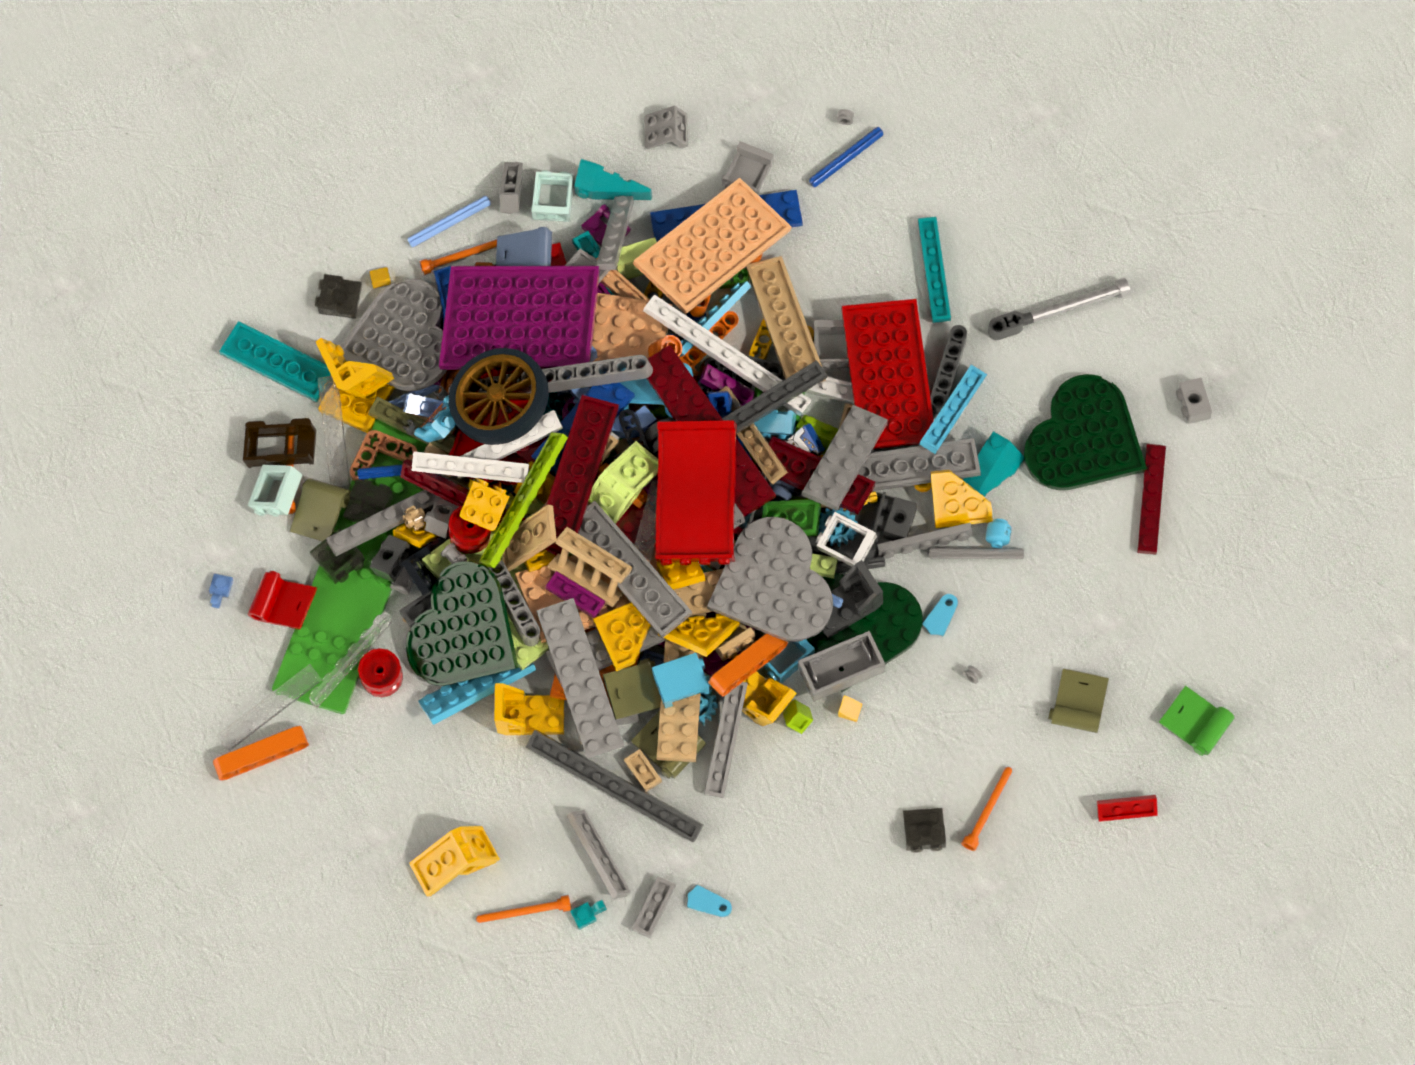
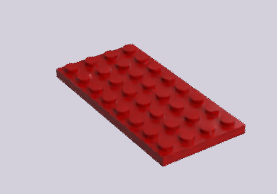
[841,299,934,449]

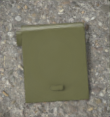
[290,478,352,543]
[603,658,661,720]
[1048,669,1109,733]
[631,710,706,779]

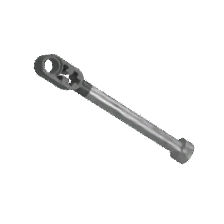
[989,277,1131,340]

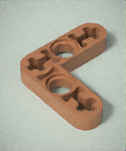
[350,430,417,482]

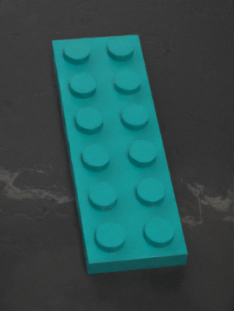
[219,321,332,402]

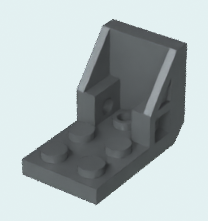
[822,560,883,639]

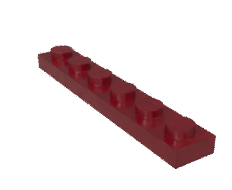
[1137,444,1166,555]

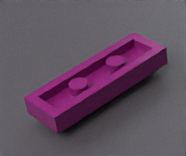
[699,364,755,406]
[545,571,605,618]

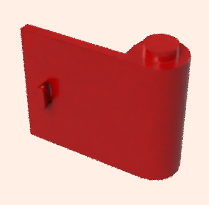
[248,571,317,630]

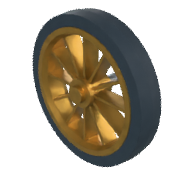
[449,348,549,445]

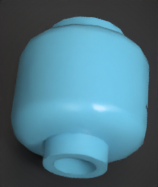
[985,519,1012,549]

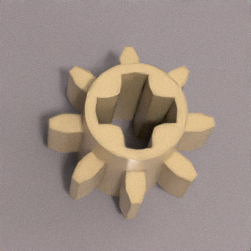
[403,505,426,531]

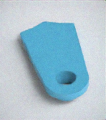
[923,594,958,636]
[687,885,732,917]

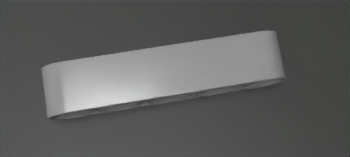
[488,560,540,646]

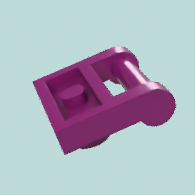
[581,204,631,246]

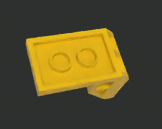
[315,338,394,399]
[728,655,797,727]
[494,683,564,735]
[409,826,500,896]

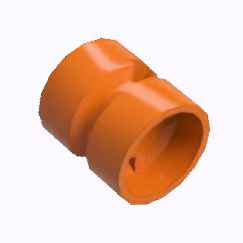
[648,335,682,357]

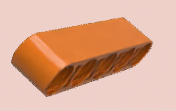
[708,634,788,697]
[213,726,309,781]

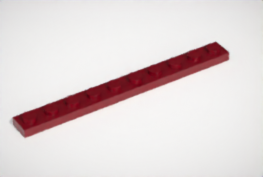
[400,459,562,556]

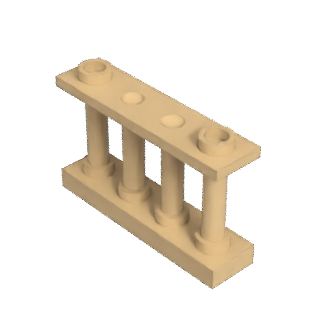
[548,527,632,607]

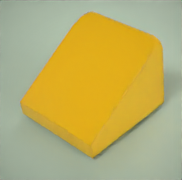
[369,267,391,289]
[838,695,862,722]

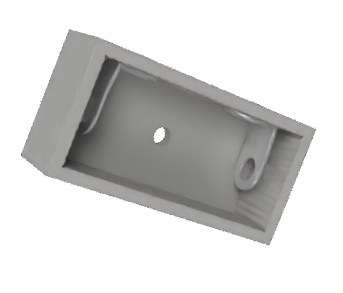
[798,631,886,702]

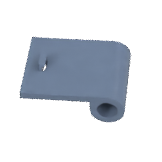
[496,227,552,266]

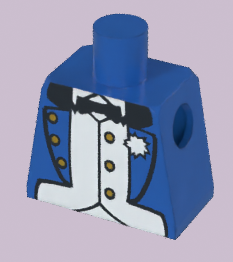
[786,423,825,456]

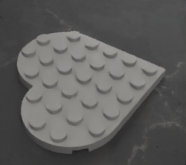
[341,279,447,391]
[707,517,833,642]

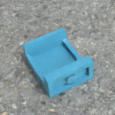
[652,653,711,709]

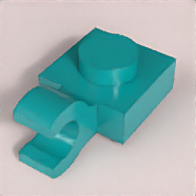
[570,900,607,930]

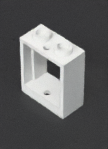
[816,512,877,567]

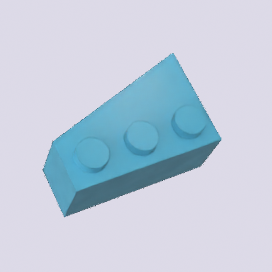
[754,410,797,440]

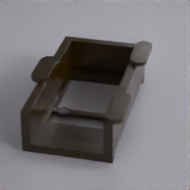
[243,418,317,468]

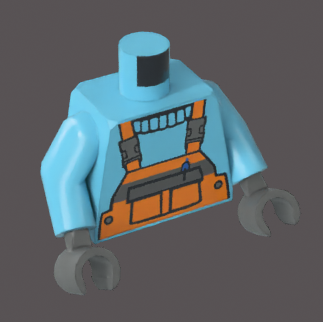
[403,386,456,442]

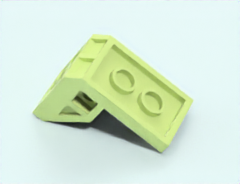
[588,441,658,524]

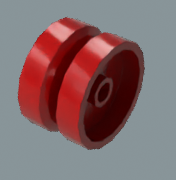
[449,505,491,554]
[358,648,403,697]

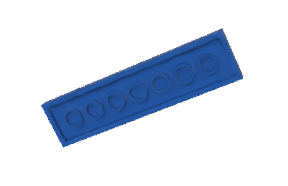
[650,190,803,242]

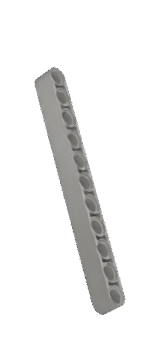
[448,355,653,405]

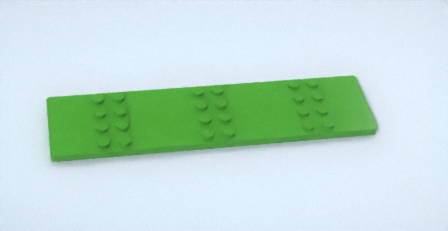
[272,419,427,714]

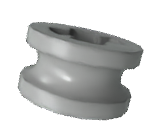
[837,109,854,125]
[963,665,983,684]

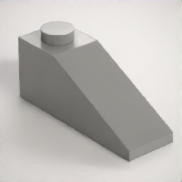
[499,162,523,214]

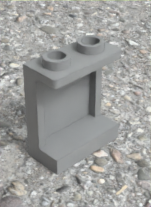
[721,141,774,195]

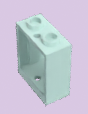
[531,170,574,222]
[248,465,302,517]

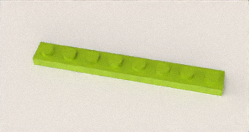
[478,432,568,568]

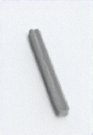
[928,548,1024,559]

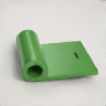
[1159,685,1235,756]

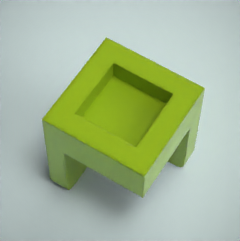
[783,699,813,734]

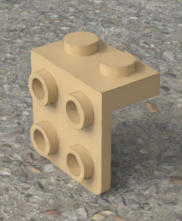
[715,622,755,662]

